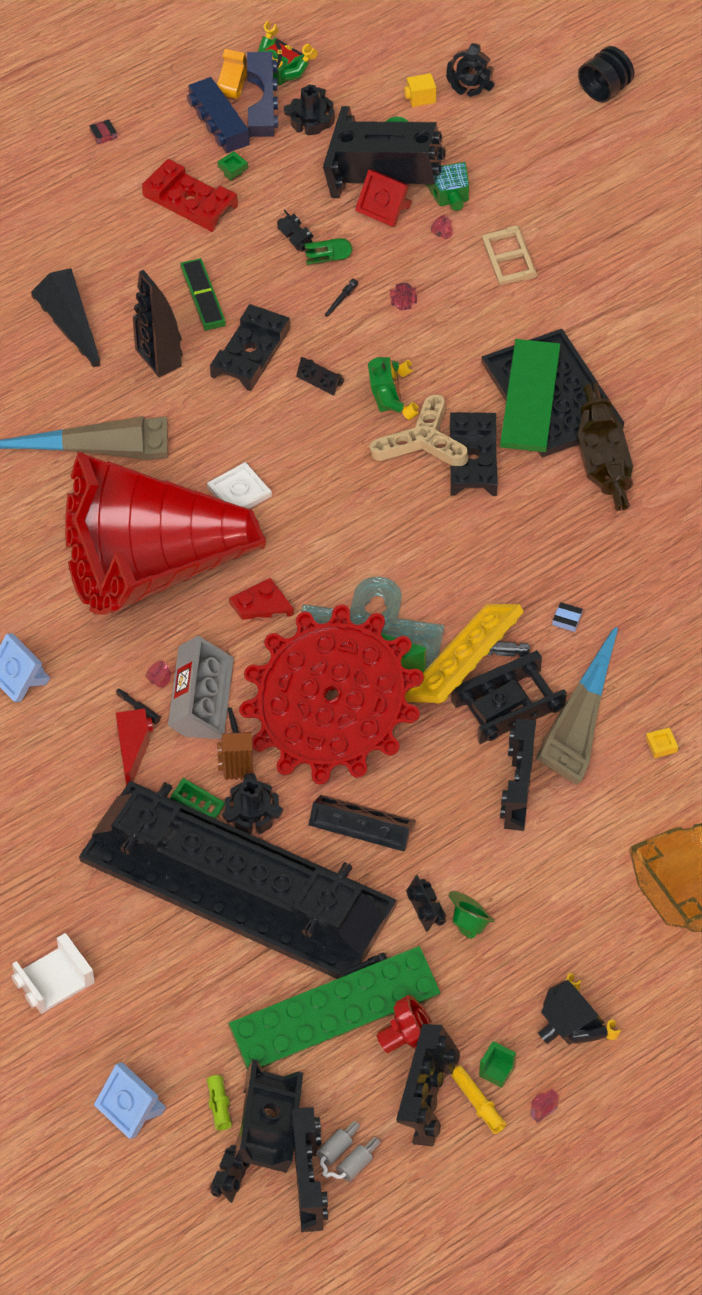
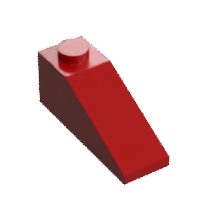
[116,709,153,786]

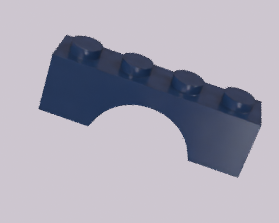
[247,52,278,137]

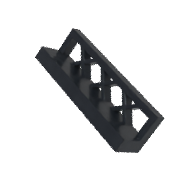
[308,795,416,852]

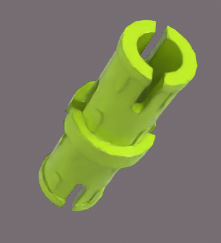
[206,1075,232,1131]

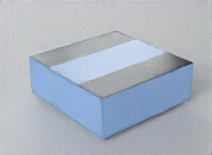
[552,602,583,632]

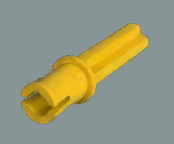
[450,1066,507,1134]

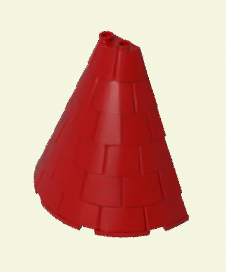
[65,452,266,615]

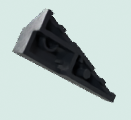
[31,268,101,368]

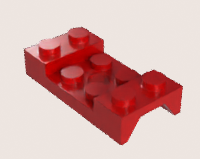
[142,159,238,232]

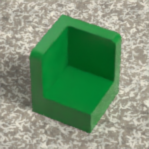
[479,1041,516,1088]

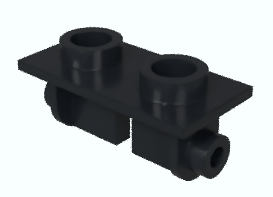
[277,210,314,252]
[296,357,344,396]
[406,875,447,932]
[210,1145,250,1203]

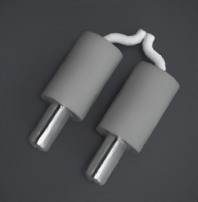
[316,1121,380,1182]

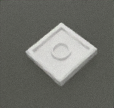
[207,462,272,509]

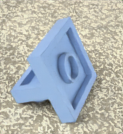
[0,633,50,702]
[94,1062,166,1139]

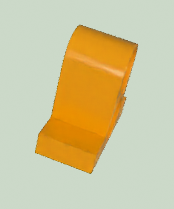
[217,49,247,100]

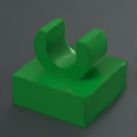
[217,151,248,181]

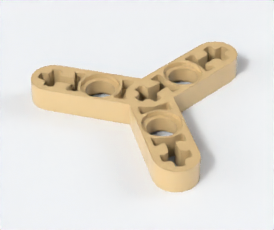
[369,395,469,466]

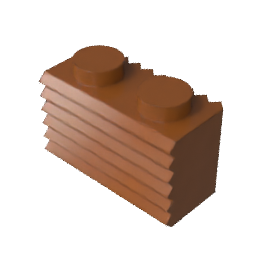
[217,732,254,780]

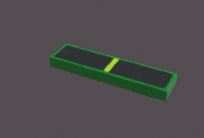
[180,258,226,331]

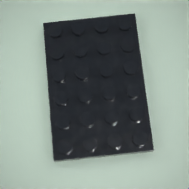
[481,329,624,457]

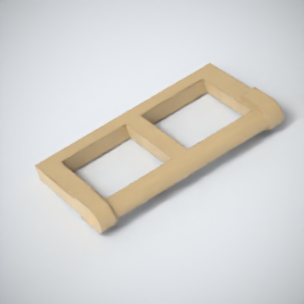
[482,225,537,286]

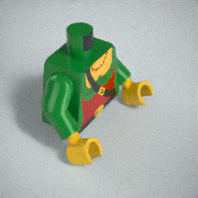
[257,21,318,85]
[368,357,419,420]

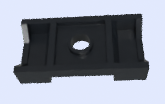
[210,304,290,391]
[450,412,498,496]
[500,718,536,831]
[396,1024,460,1146]
[234,1059,303,1173]
[292,1107,328,1232]

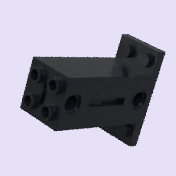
[323,106,446,198]

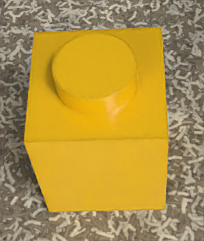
[403,73,437,107]

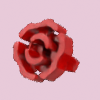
[376,995,432,1054]

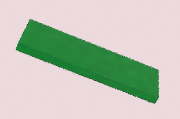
[500,339,560,452]

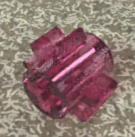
[390,283,417,310]

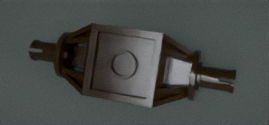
[576,383,633,511]

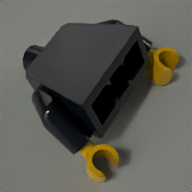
[537,973,621,1045]

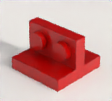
[355,169,412,227]

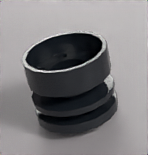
[578,46,635,103]

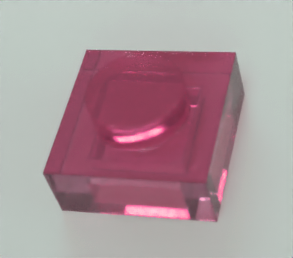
[530,1089,559,1123]

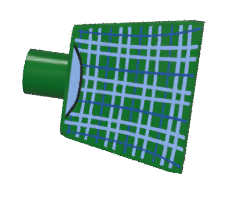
[426,162,469,211]

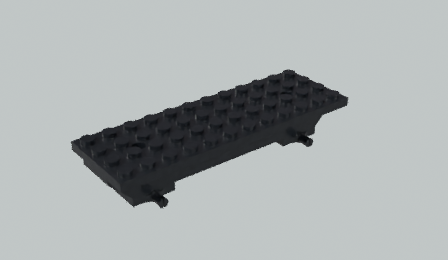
[79,781,397,979]

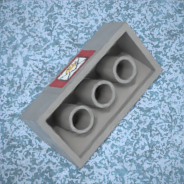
[168,635,234,739]

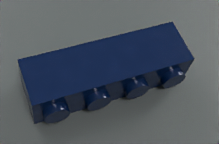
[187,77,249,153]

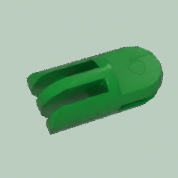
[304,238,353,265]

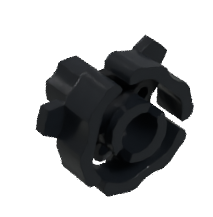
[446,43,495,97]
[284,84,335,135]
[222,773,283,834]

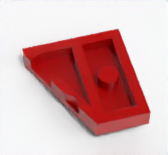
[229,578,294,620]

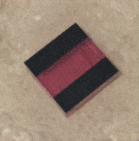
[89,119,117,144]

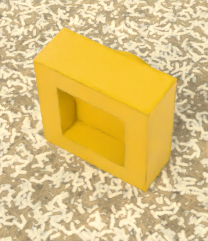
[646,727,678,759]

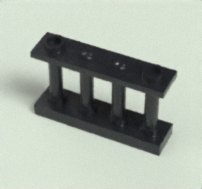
[451,650,567,744]

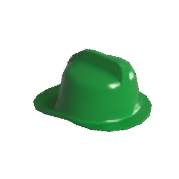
[448,891,495,939]

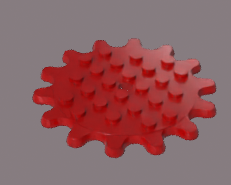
[239,604,424,785]

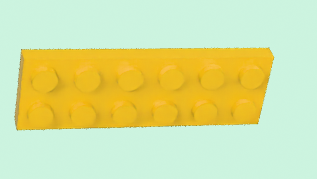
[405,604,524,704]

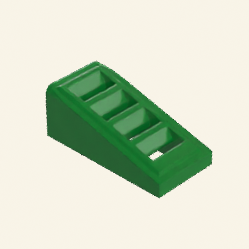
[170,778,225,819]

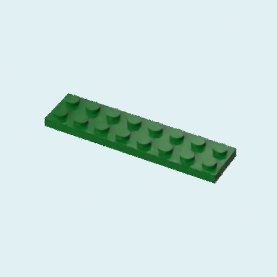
[228,946,441,1069]

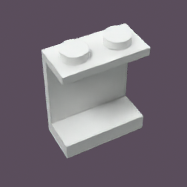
[11,933,95,1014]

